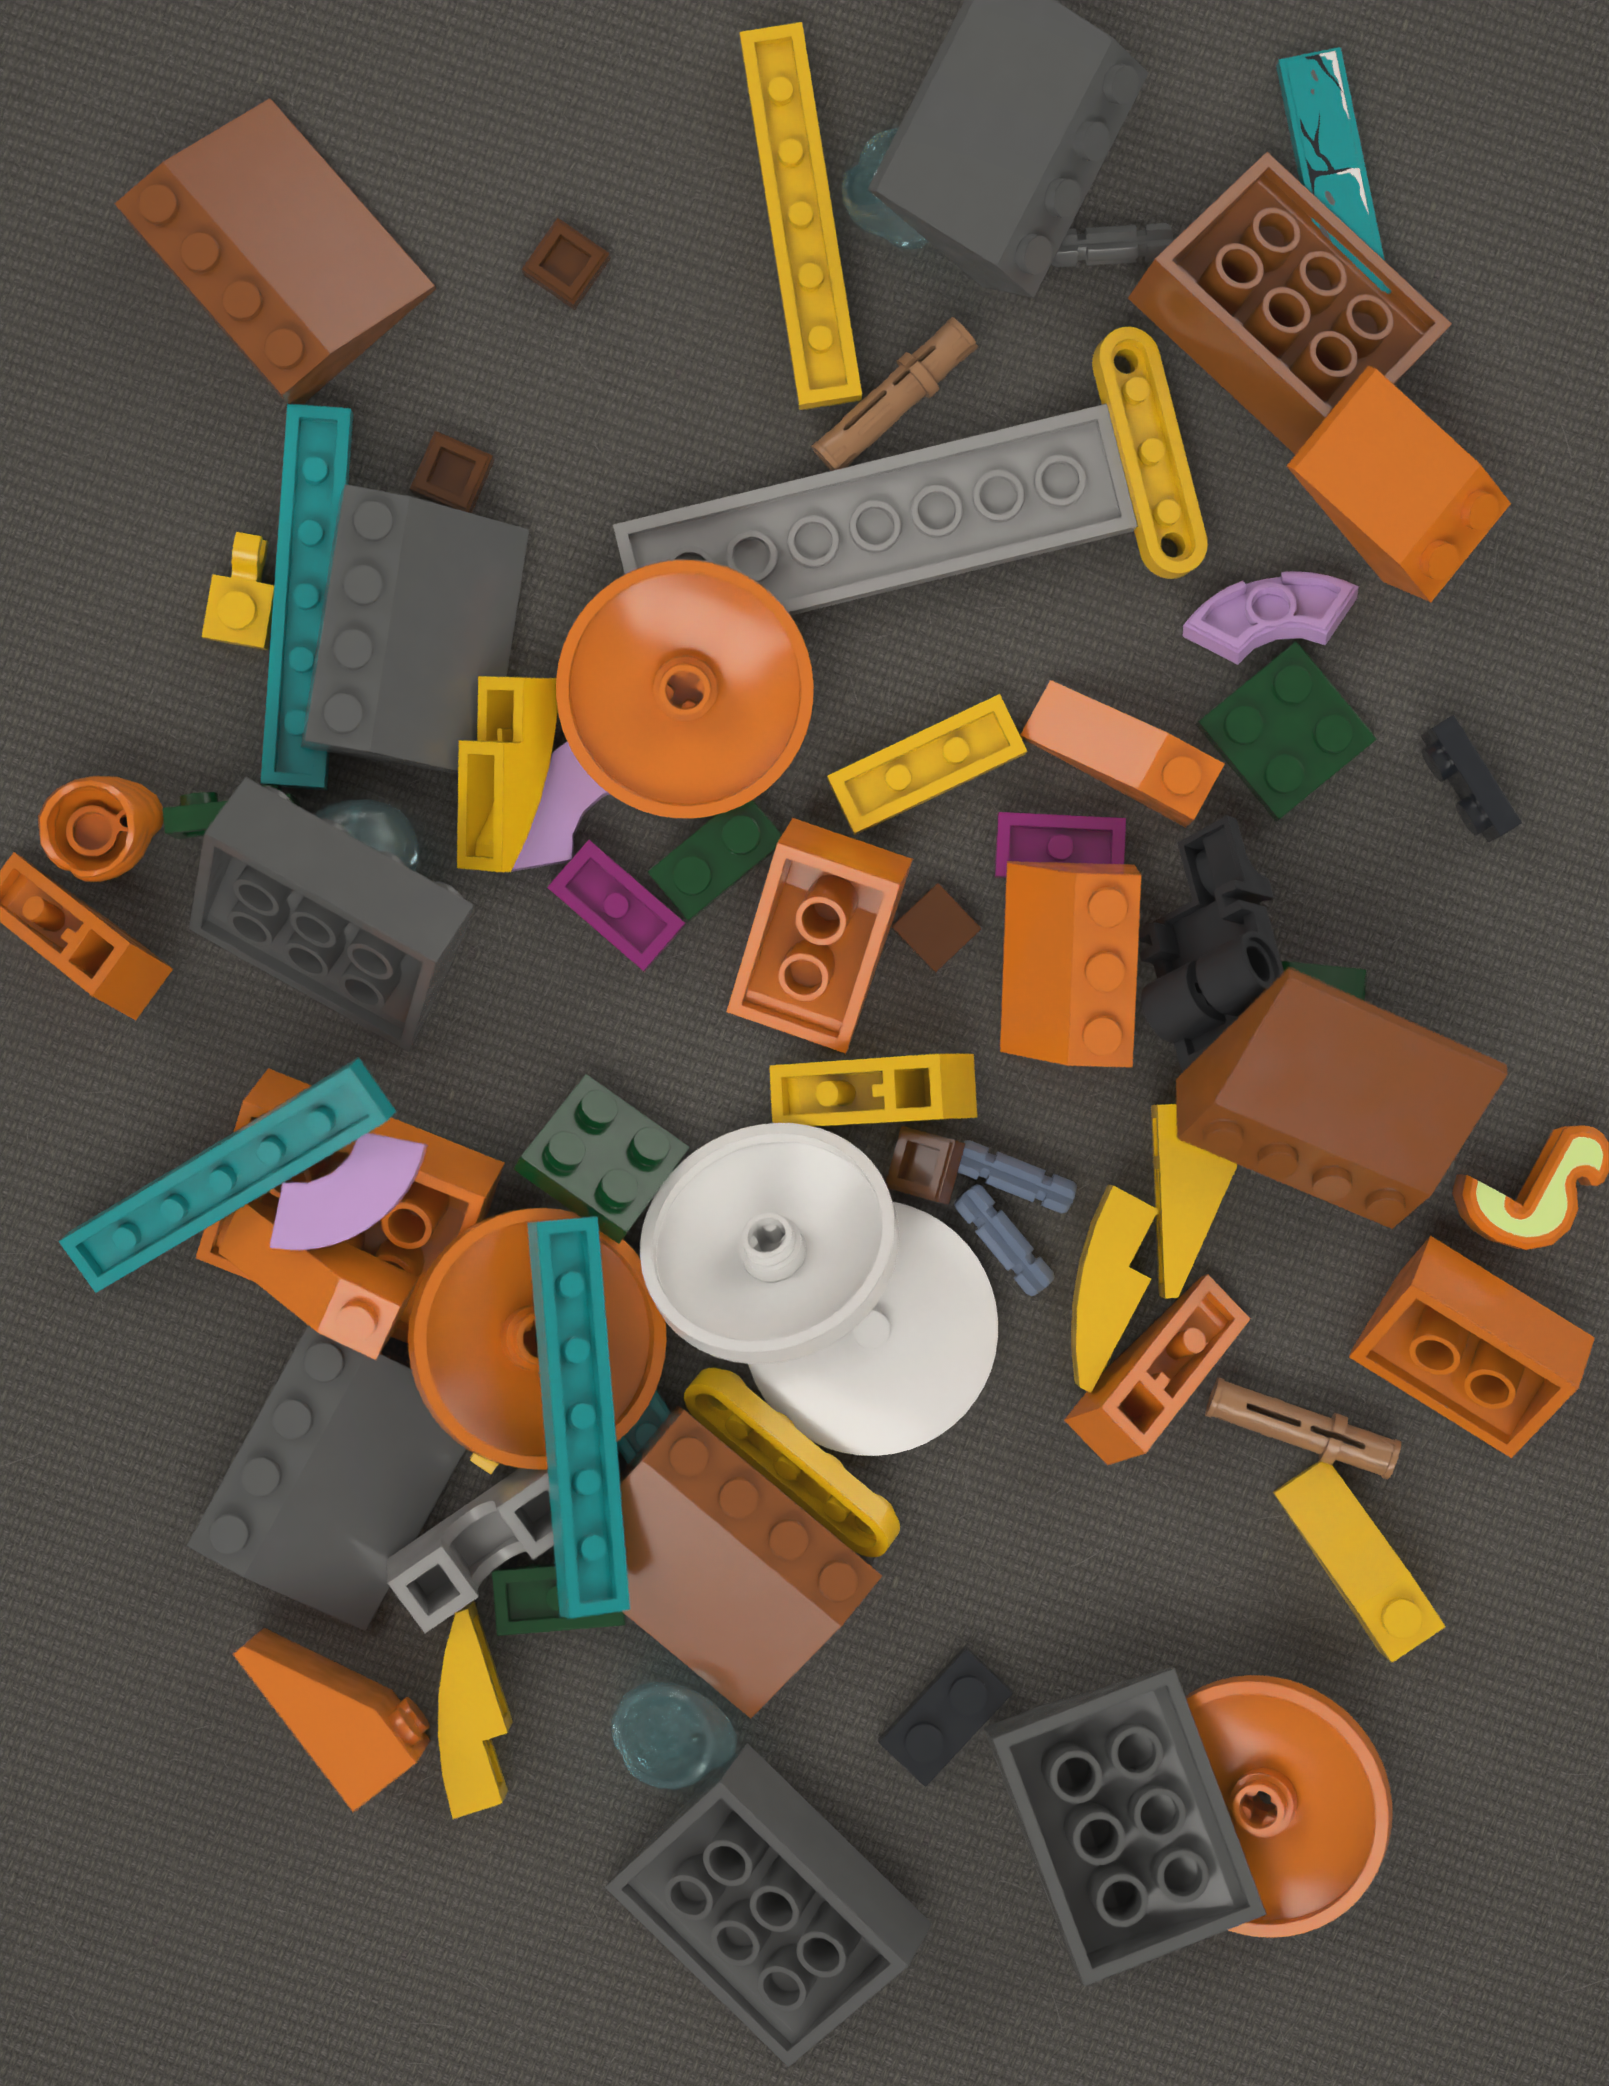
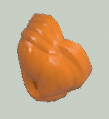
[38,776,164,882]

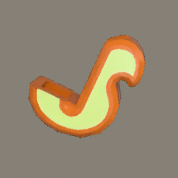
[1452,1125,1609,1250]

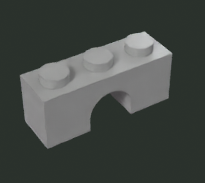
[387,1468,554,1633]

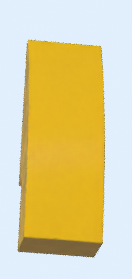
[457,676,558,872]
[1071,1185,1159,1393]
[438,1601,513,1819]

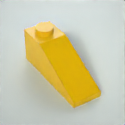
[769,1054,977,1127]
[1151,1104,1237,1298]
[1273,1461,1446,1663]

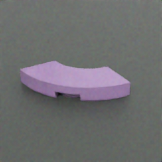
[1183,571,1359,665]
[511,742,610,872]
[270,1132,427,1250]

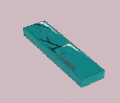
[1276,47,1391,293]

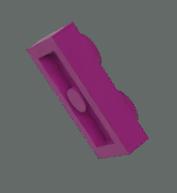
[994,812,1126,878]
[547,840,686,972]

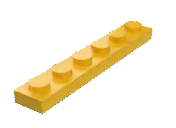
[740,22,862,410]

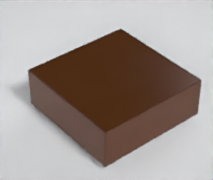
[522,218,611,310]
[410,431,495,513]
[891,883,981,973]
[886,1126,966,1205]

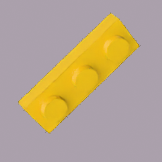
[827,694,1027,836]

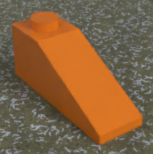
[1020,680,1224,828]
[0,852,173,1020]
[218,1200,419,1360]
[1064,1274,1250,1465]

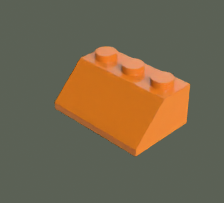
[1000,861,1141,1067]
[1349,1236,1595,1458]

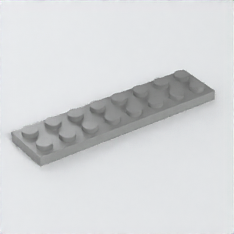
[613,404,1138,615]

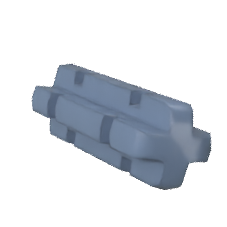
[958,1140,1077,1213]
[954,1184,1055,1296]

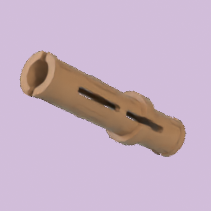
[811,317,978,471]
[1205,1377,1401,1479]

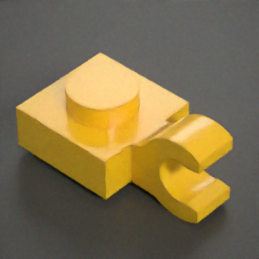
[202,532,274,650]

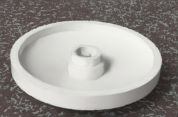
[640,1123,899,1364]
[748,1202,998,1456]

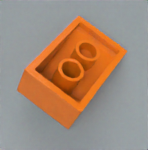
[1287,366,1511,602]
[726,818,913,1053]
[233,1628,431,1812]

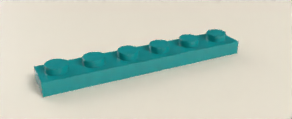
[260,404,353,790]
[58,1057,396,1293]
[527,1217,630,1619]

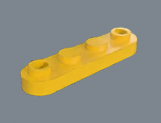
[1092,327,1208,579]
[684,1368,900,1557]

